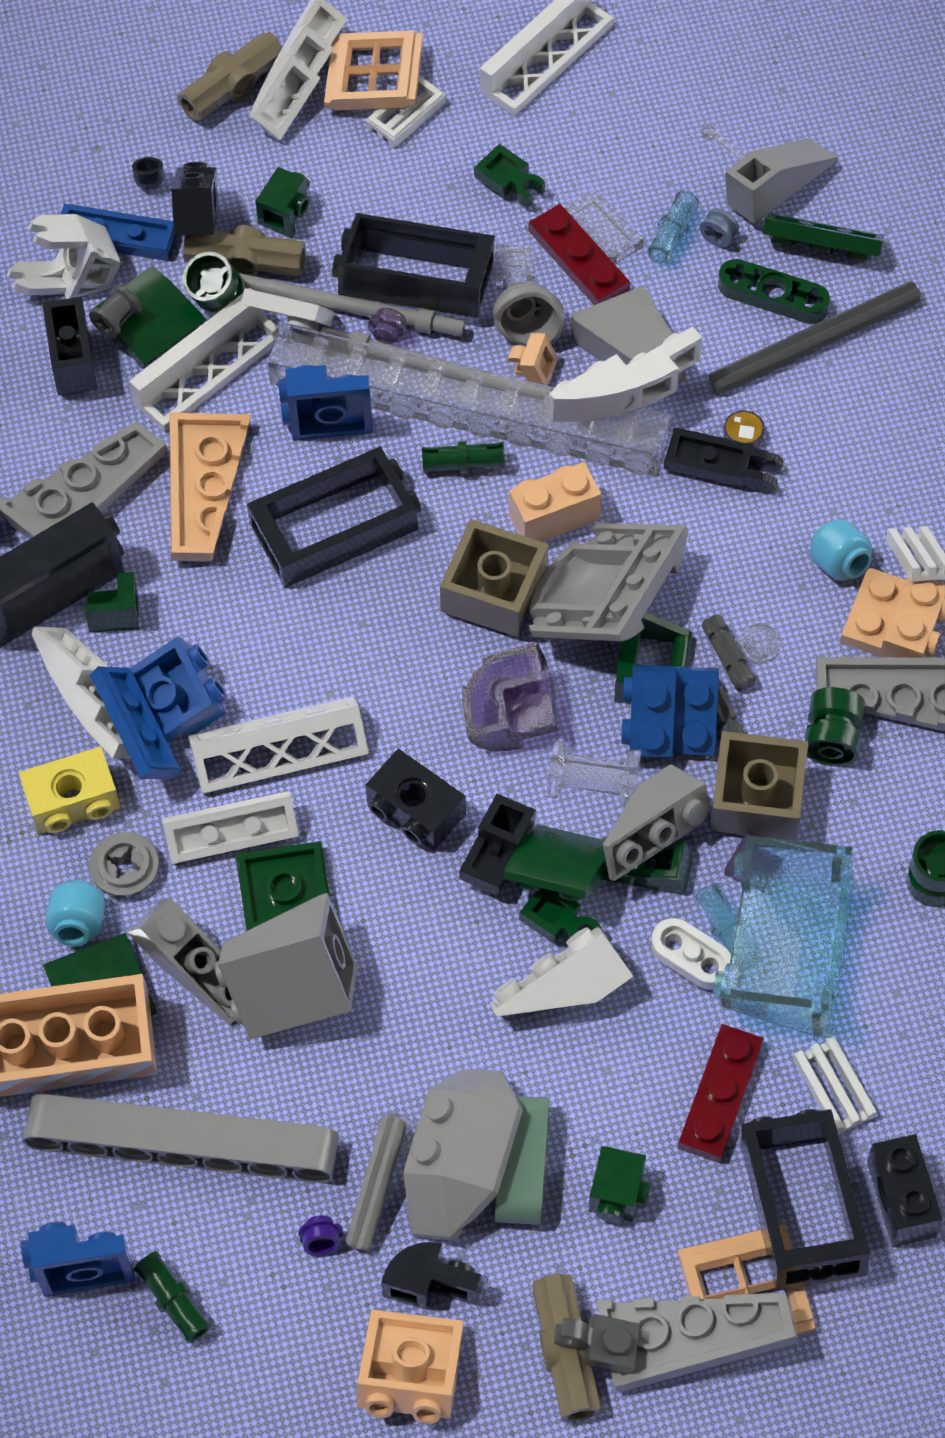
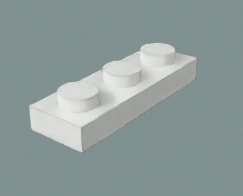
[162,791,299,864]

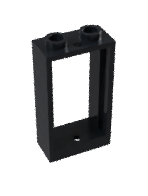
[332,213,495,318]
[247,446,421,588]
[0,502,125,648]
[741,1109,870,1291]

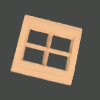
[324,30,424,111]
[677,1224,816,1335]

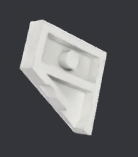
[241,288,335,332]

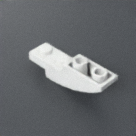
[549,326,702,422]

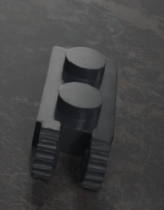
[664,427,784,494]

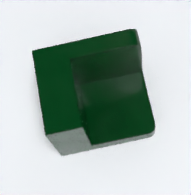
[85,572,139,632]

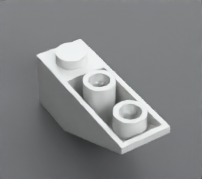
[490,926,634,1016]

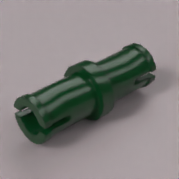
[422,441,505,474]
[134,1251,212,1343]

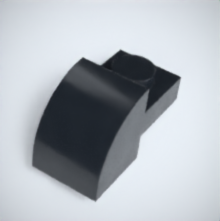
[459,794,536,896]
[381,1242,482,1310]

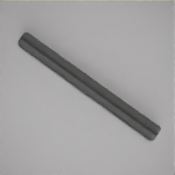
[708,281,921,394]

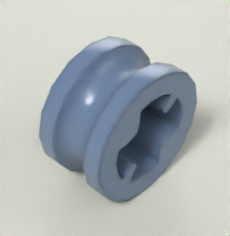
[699,208,740,248]

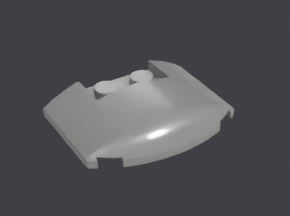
[529,523,688,641]

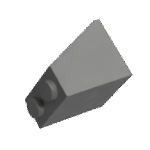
[215,893,358,1039]

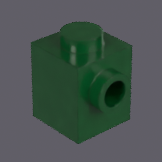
[589,1145,651,1223]

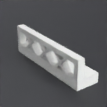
[480,0,614,116]
[129,288,284,433]
[188,696,369,794]

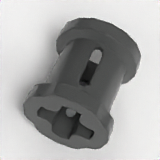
[89,284,142,338]

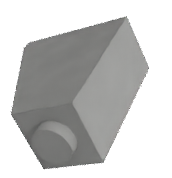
[571,286,686,385]

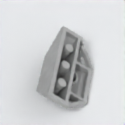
[403,1068,523,1241]

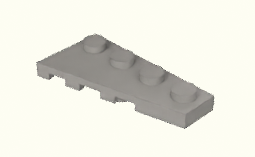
[0,421,167,539]
[816,657,945,731]
[596,1293,799,1393]

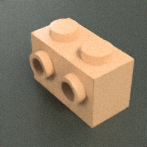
[509,462,602,542]

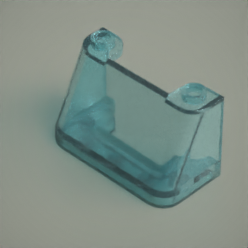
[713,835,854,1038]

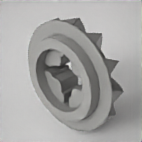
[89,832,159,899]

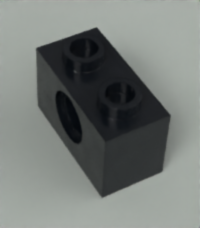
[171,162,219,235]
[42,296,98,396]
[365,748,466,851]
[867,1134,943,1248]

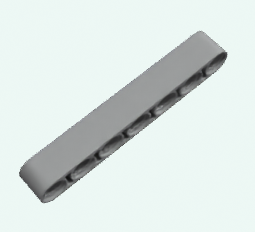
[23,1094,339,1183]

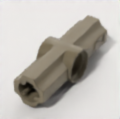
[177,31,282,122]
[183,225,306,277]
[532,1273,601,1422]

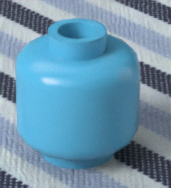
[810,519,872,581]
[45,880,105,947]

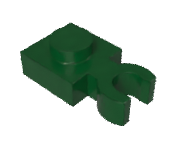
[474,143,545,207]
[519,888,601,943]

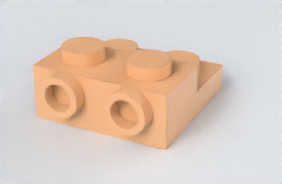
[840,567,945,657]
[357,1309,464,1424]

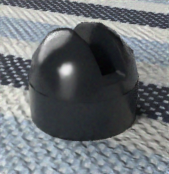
[132,157,164,190]

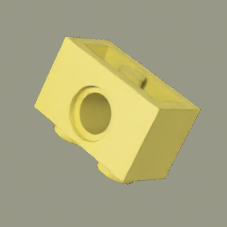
[18,746,121,835]

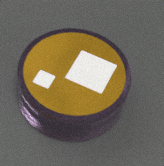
[723,410,765,448]

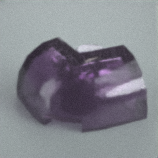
[462,642,559,751]

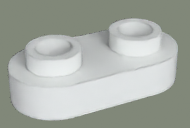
[651,918,733,990]

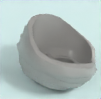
[493,282,565,346]

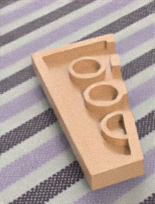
[169,413,251,562]

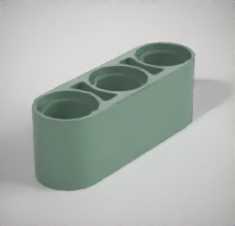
[495,1096,550,1226]

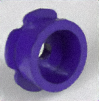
[298,1215,343,1257]

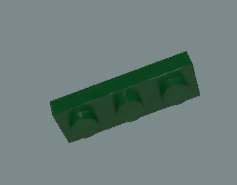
[762,213,885,261]

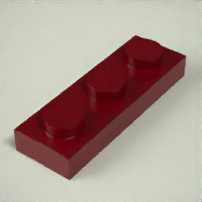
[528,203,630,305]
[677,1024,764,1163]

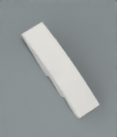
[248,0,347,141]
[31,626,131,759]

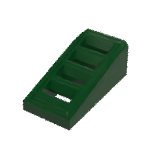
[602,836,693,893]

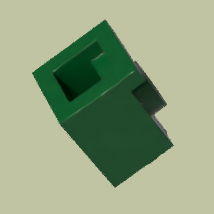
[255,167,310,238]

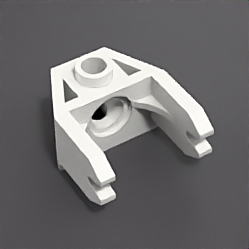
[7,214,121,299]

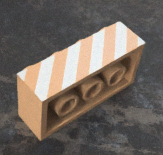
[0,974,158,1097]

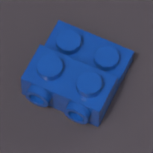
[278,364,373,440]
[130,636,227,743]
[621,665,719,757]
[21,1222,136,1297]

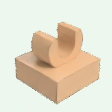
[507,333,558,388]

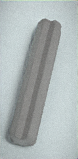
[346,1115,407,1251]

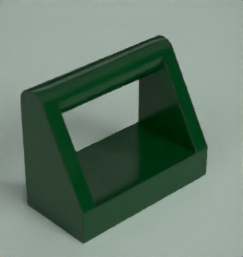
[614,612,692,704]

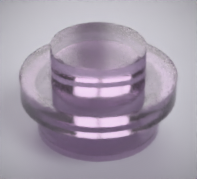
[368,308,407,344]

